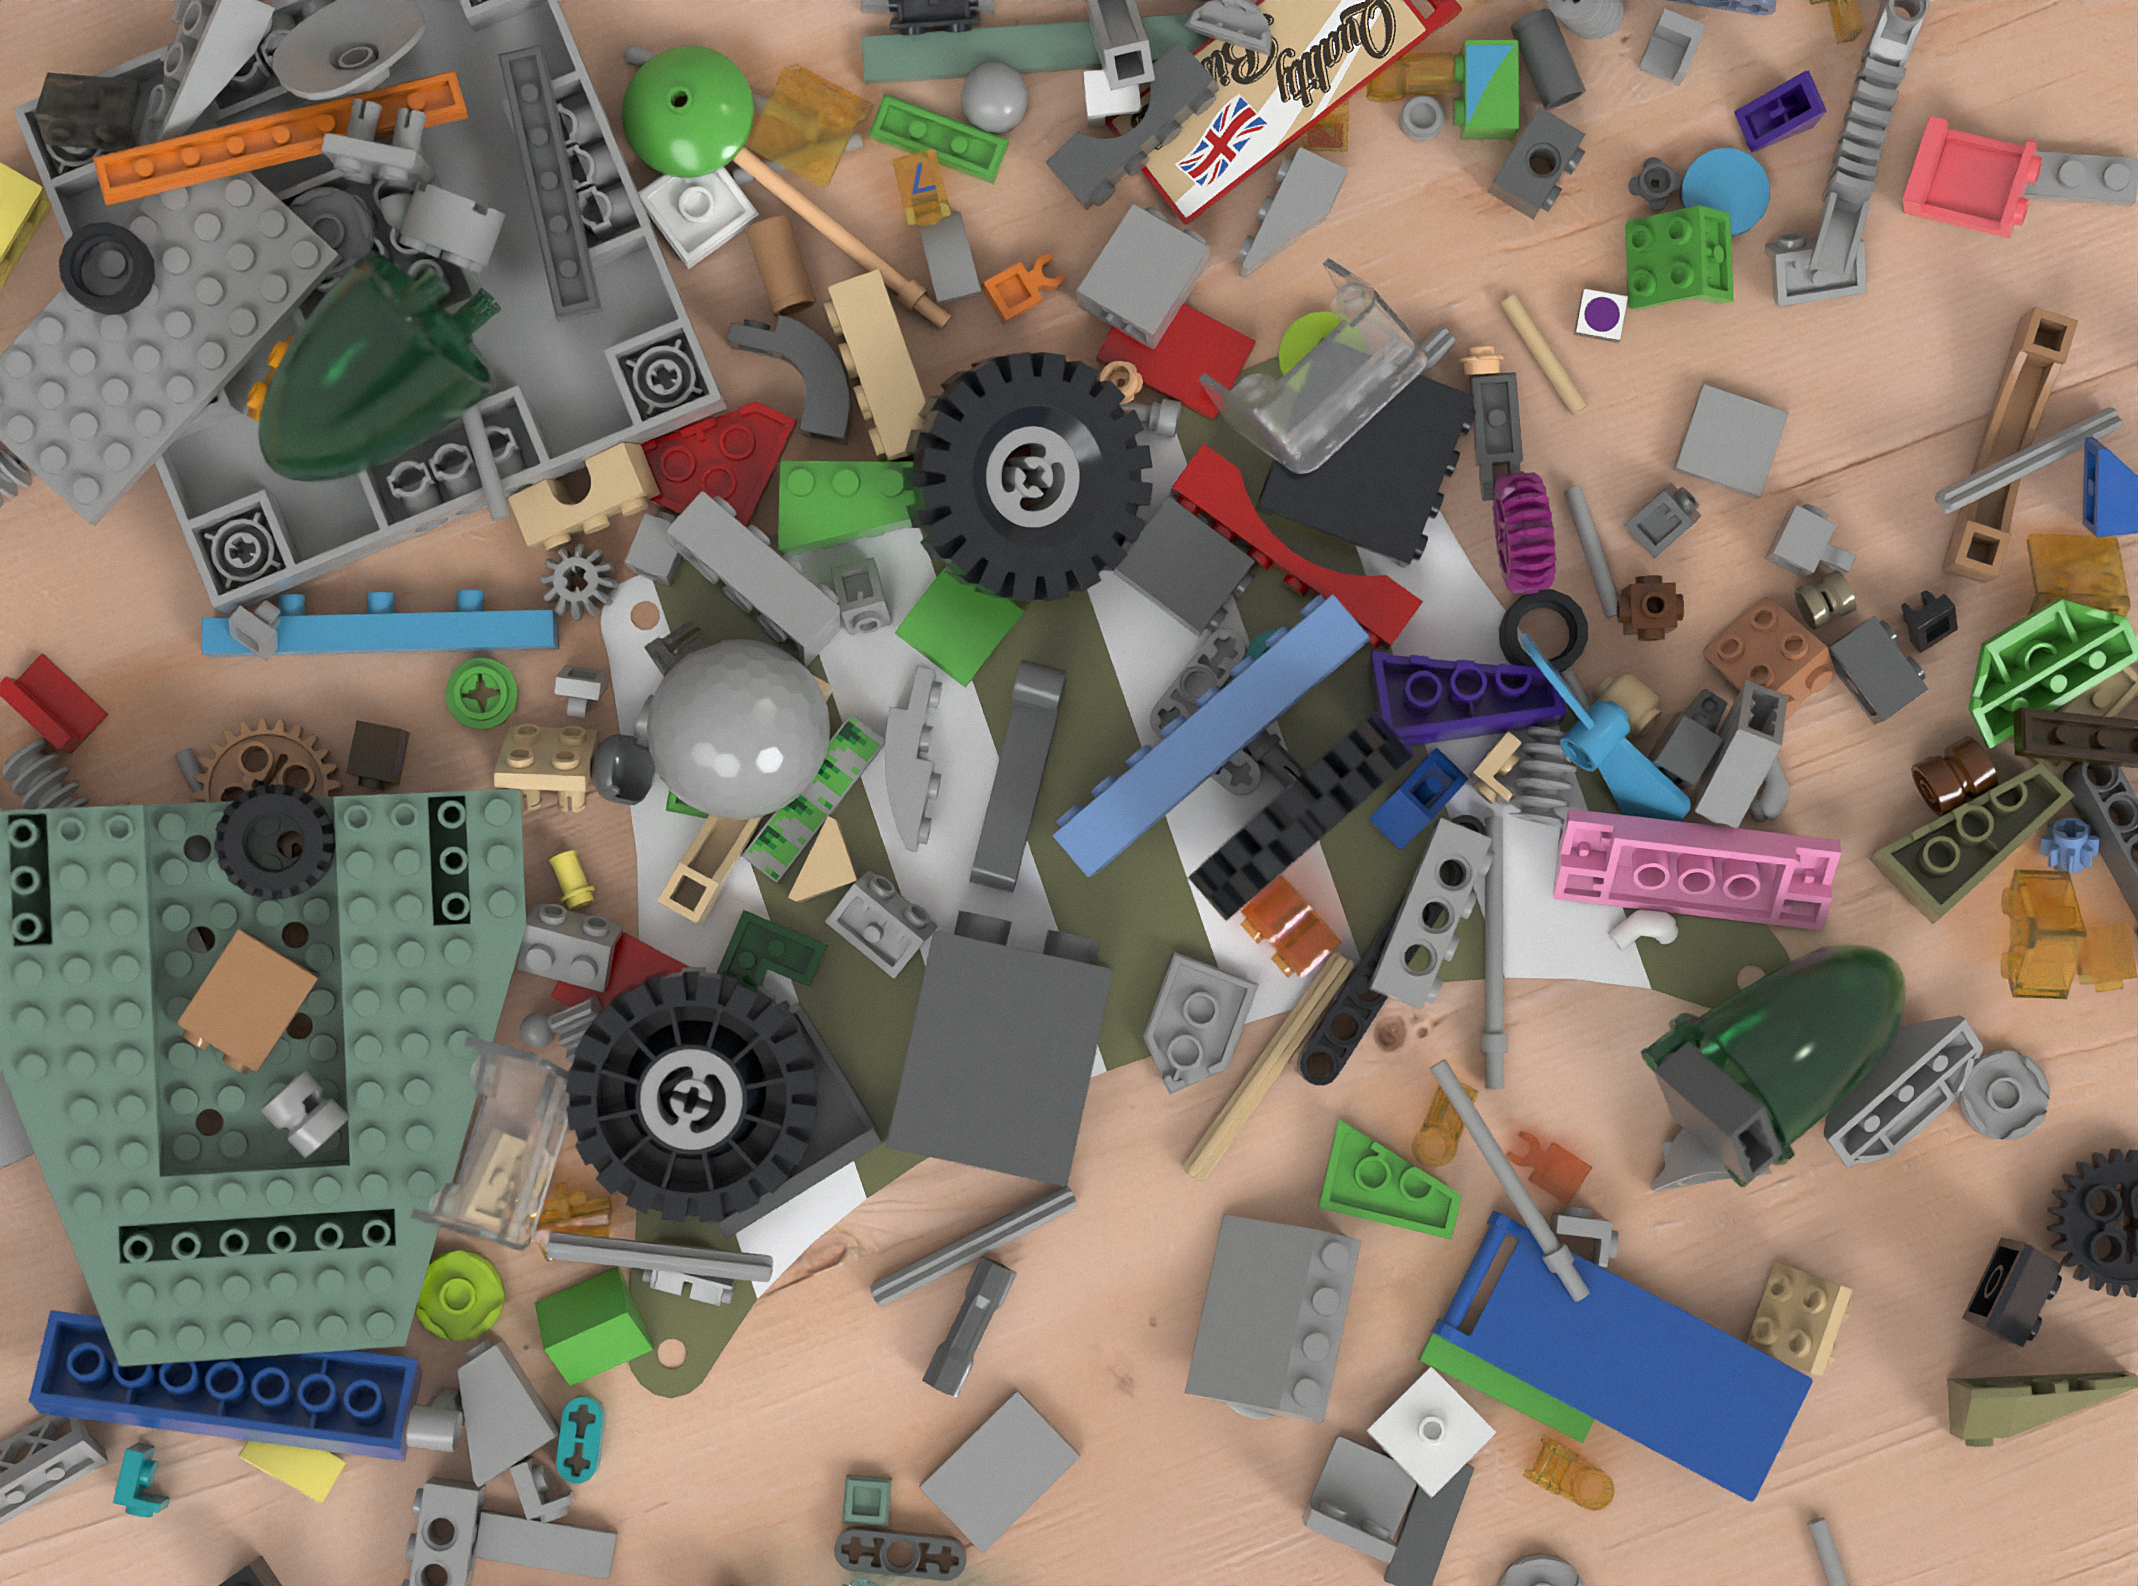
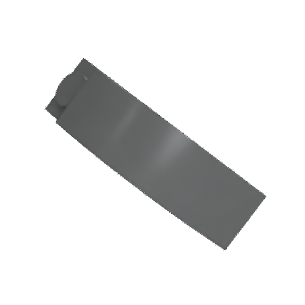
[728,315,852,446]

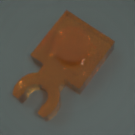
[1506,1131,1593,1205]

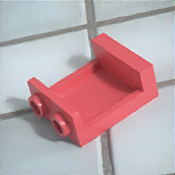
[1902,116,2043,239]

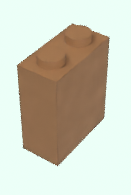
[177,928,320,1074]

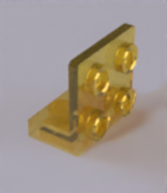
[748,64,875,187]
[2026,534,2131,617]

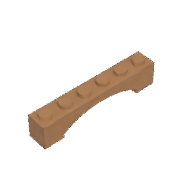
[1941,307,2079,584]

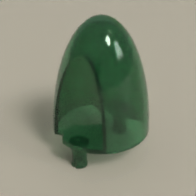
[258,251,501,483]
[1640,944,1906,1187]

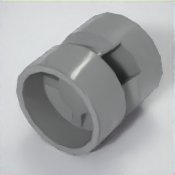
[260,1069,350,1158]

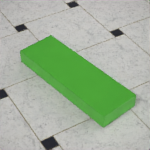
[869,94,1009,185]

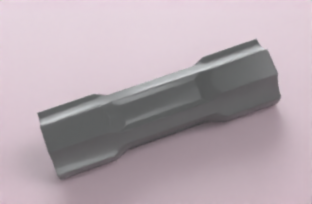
[922,1256,1017,1397]

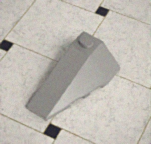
[137,0,275,146]

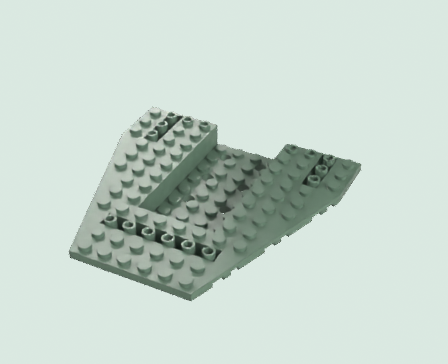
[0,789,526,1366]

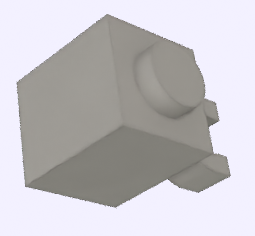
[1764,504,1857,578]

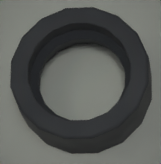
[59,222,155,315]
[1499,589,1588,673]

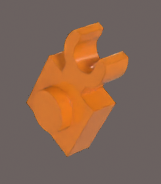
[980,254,1065,325]

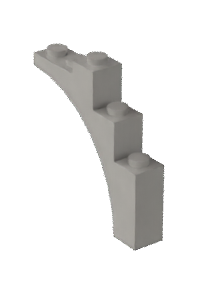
[1085,0,1155,90]

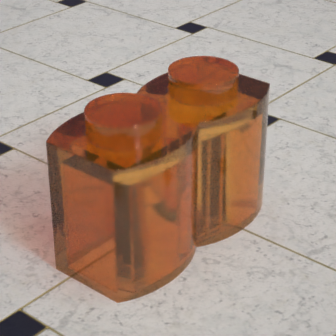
[1240,875,1342,979]

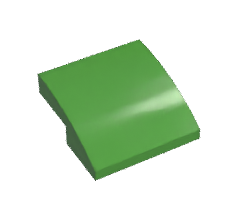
[895,565,1024,688]

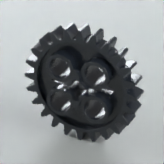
[2047,1148,2138,1298]

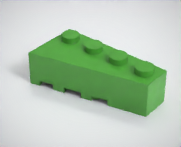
[778,461,915,557]

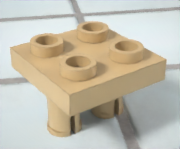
[494,724,599,812]
[1746,1261,1853,1377]

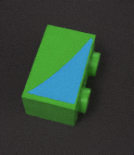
[1452,40,1519,139]

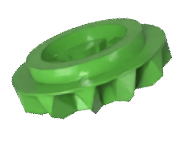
[446,658,519,730]

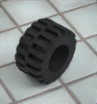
[214,784,335,900]

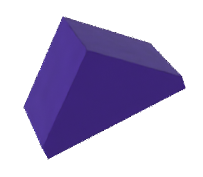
[1734,71,1827,152]

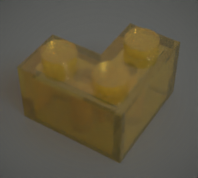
[2000,869,2087,999]

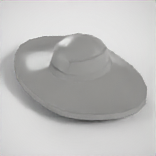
[272,0,426,100]

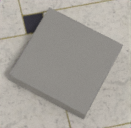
[1673,384,1789,499]

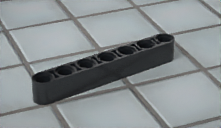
[1297,815,1486,1086]

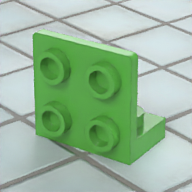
[1625,205,1734,310]

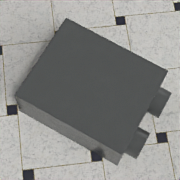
[886,911,1114,1187]

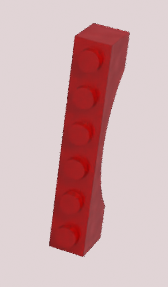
[1171,443,1423,650]

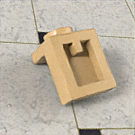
[1468,731,1522,804]

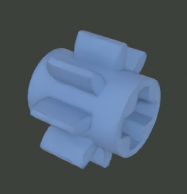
[2040,818,2099,874]

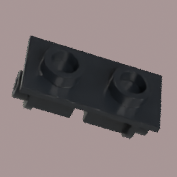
[888,0,980,35]

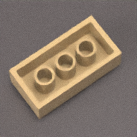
[824,269,926,462]

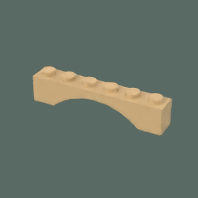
[657,675,834,925]

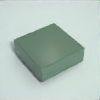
[842,1474,892,1526]

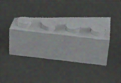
[666,491,841,668]

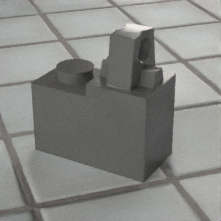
[1647,689,1728,790]

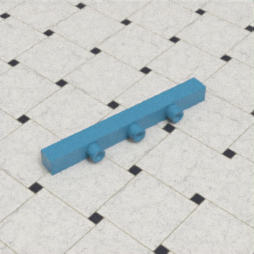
[202,590,559,657]

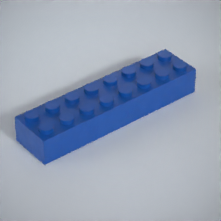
[29,1310,422,1461]

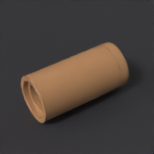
[745,216,817,316]

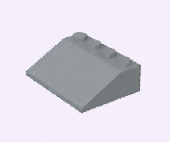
[1184,1214,1361,1425]

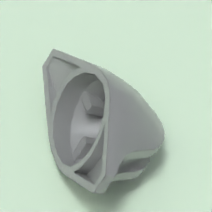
[1651,1129,1771,1192]

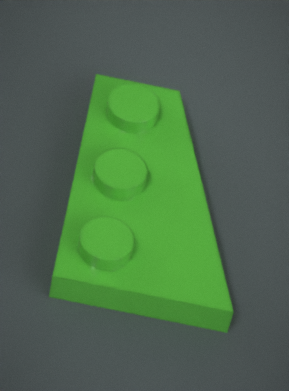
[1317,1119,1462,1240]

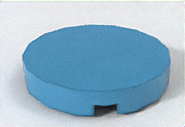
[1680,148,1770,236]

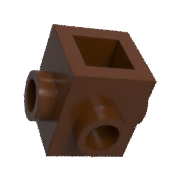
[1616,575,1684,641]

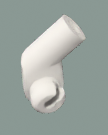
[1608,909,1678,951]

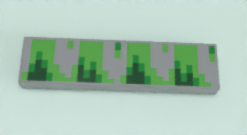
[742,713,885,884]

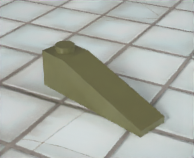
[1947,1371,2138,1447]

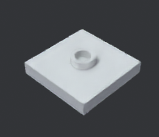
[638,167,760,270]
[1367,1367,1497,1498]

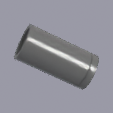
[1510,8,1586,110]

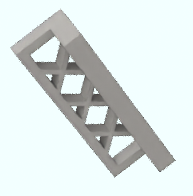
[0,1415,108,1525]

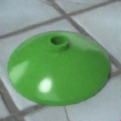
[622,46,755,178]

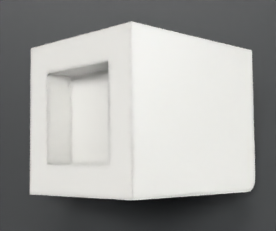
[1083,70,1141,127]

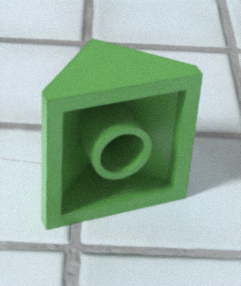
[535,1266,654,1387]

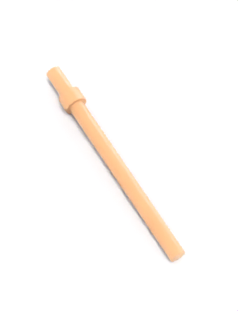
[733,147,952,330]

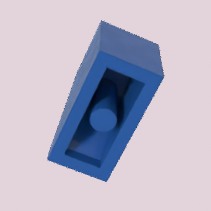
[2082,437,2138,537]
[1369,748,1469,850]

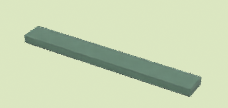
[861,13,1210,85]

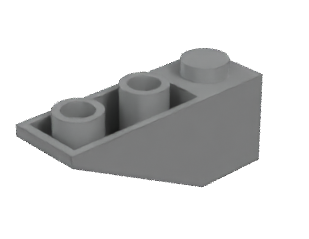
[1236,146,1348,279]

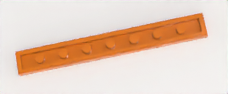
[93,70,468,206]

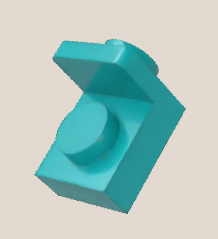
[113,1443,170,1518]

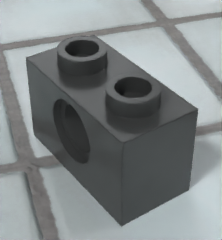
[1488,106,1586,220]

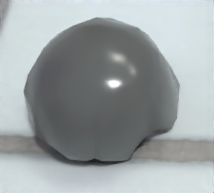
[591,734,654,805]

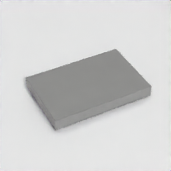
[919,1390,1081,1553]

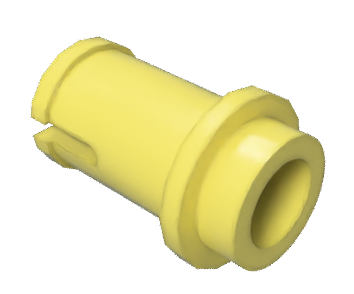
[549,850,596,911]

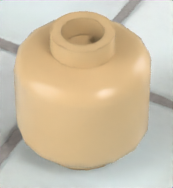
[1593,673,1662,740]

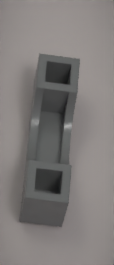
[1046,40,1219,210]

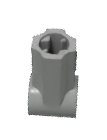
[407,1388,465,1453]

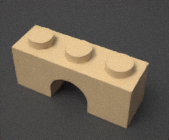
[508,442,660,552]

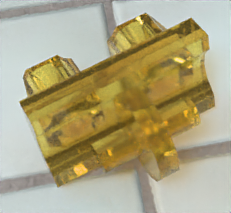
[527,1181,613,1261]

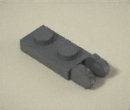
[1469,372,1523,501]

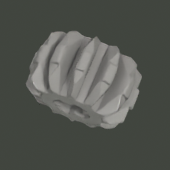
[540,543,618,621]

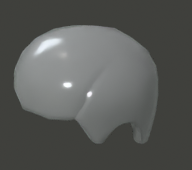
[961,62,1028,134]

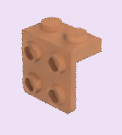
[1703,597,1836,721]

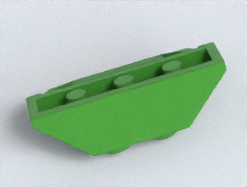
[1968,597,2138,748]

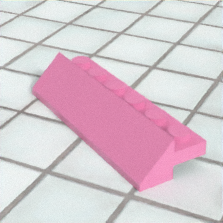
[1553,809,1841,931]

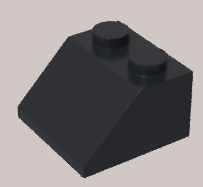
[1962,1237,2063,1347]

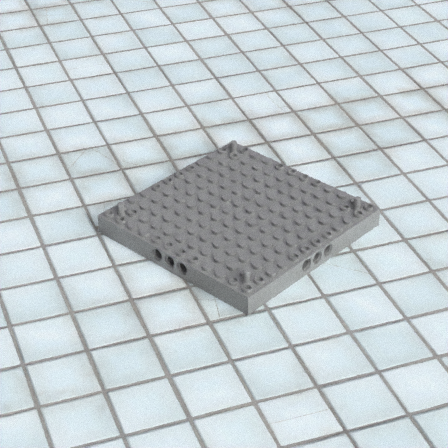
[13,0,727,614]

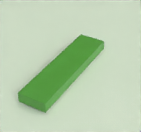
[1418,1319,1595,1443]

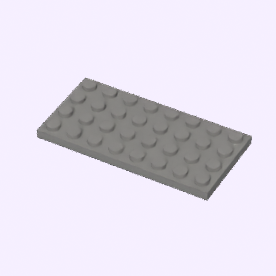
[0,171,343,526]

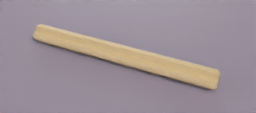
[1183,951,1356,1182]

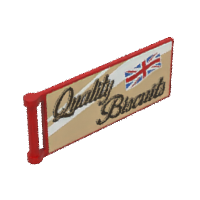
[1106,0,1462,225]

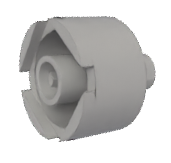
[399,180,506,274]

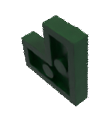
[716,910,828,987]

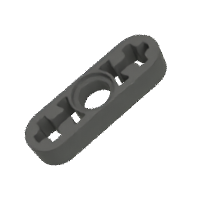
[834,1526,967,1581]

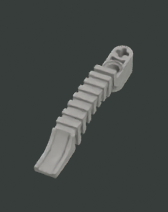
[1808,0,1930,280]

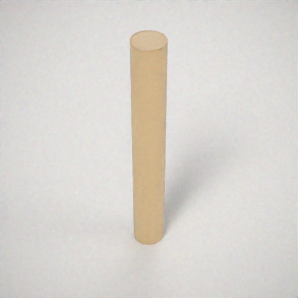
[1500,294,1588,415]

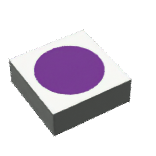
[1574,289,1628,343]

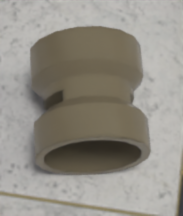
[1794,570,1857,630]

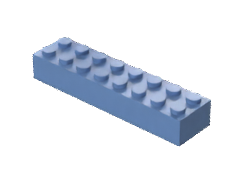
[1052,594,1371,878]

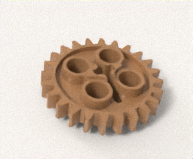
[191,717,343,858]

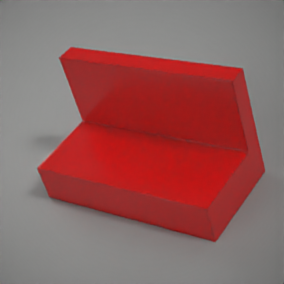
[0,654,109,754]

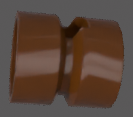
[1911,736,1999,817]

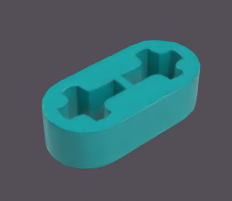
[556,1395,606,1484]

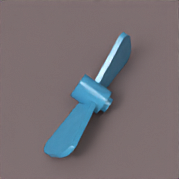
[1519,631,1691,822]

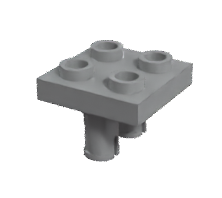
[322,99,434,193]

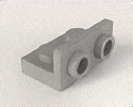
[1765,234,1867,307]
[825,871,938,979]

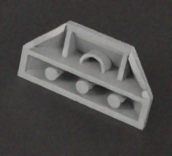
[1823,1015,1984,1168]

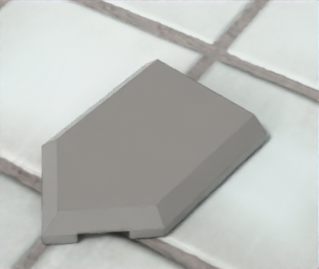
[1143,952,1259,1095]

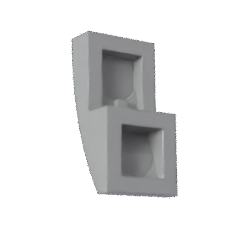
[917,212,981,305]

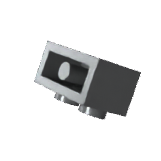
[1828,616,1928,724]

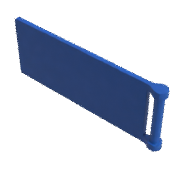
[1431,1211,1813,1502]

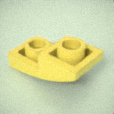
[238,1441,346,1503]

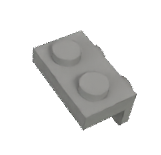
[517,903,623,993]

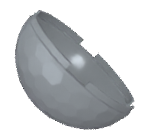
[647,639,830,820]

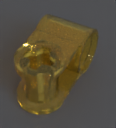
[1523,1435,1615,1511]

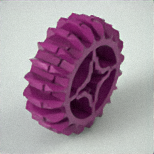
[1492,471,1557,594]

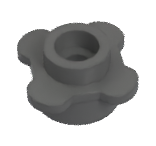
[1628,157,1682,211]

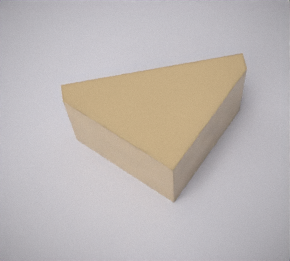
[788,816,859,903]

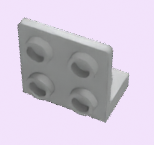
[1301,1436,1417,1564]

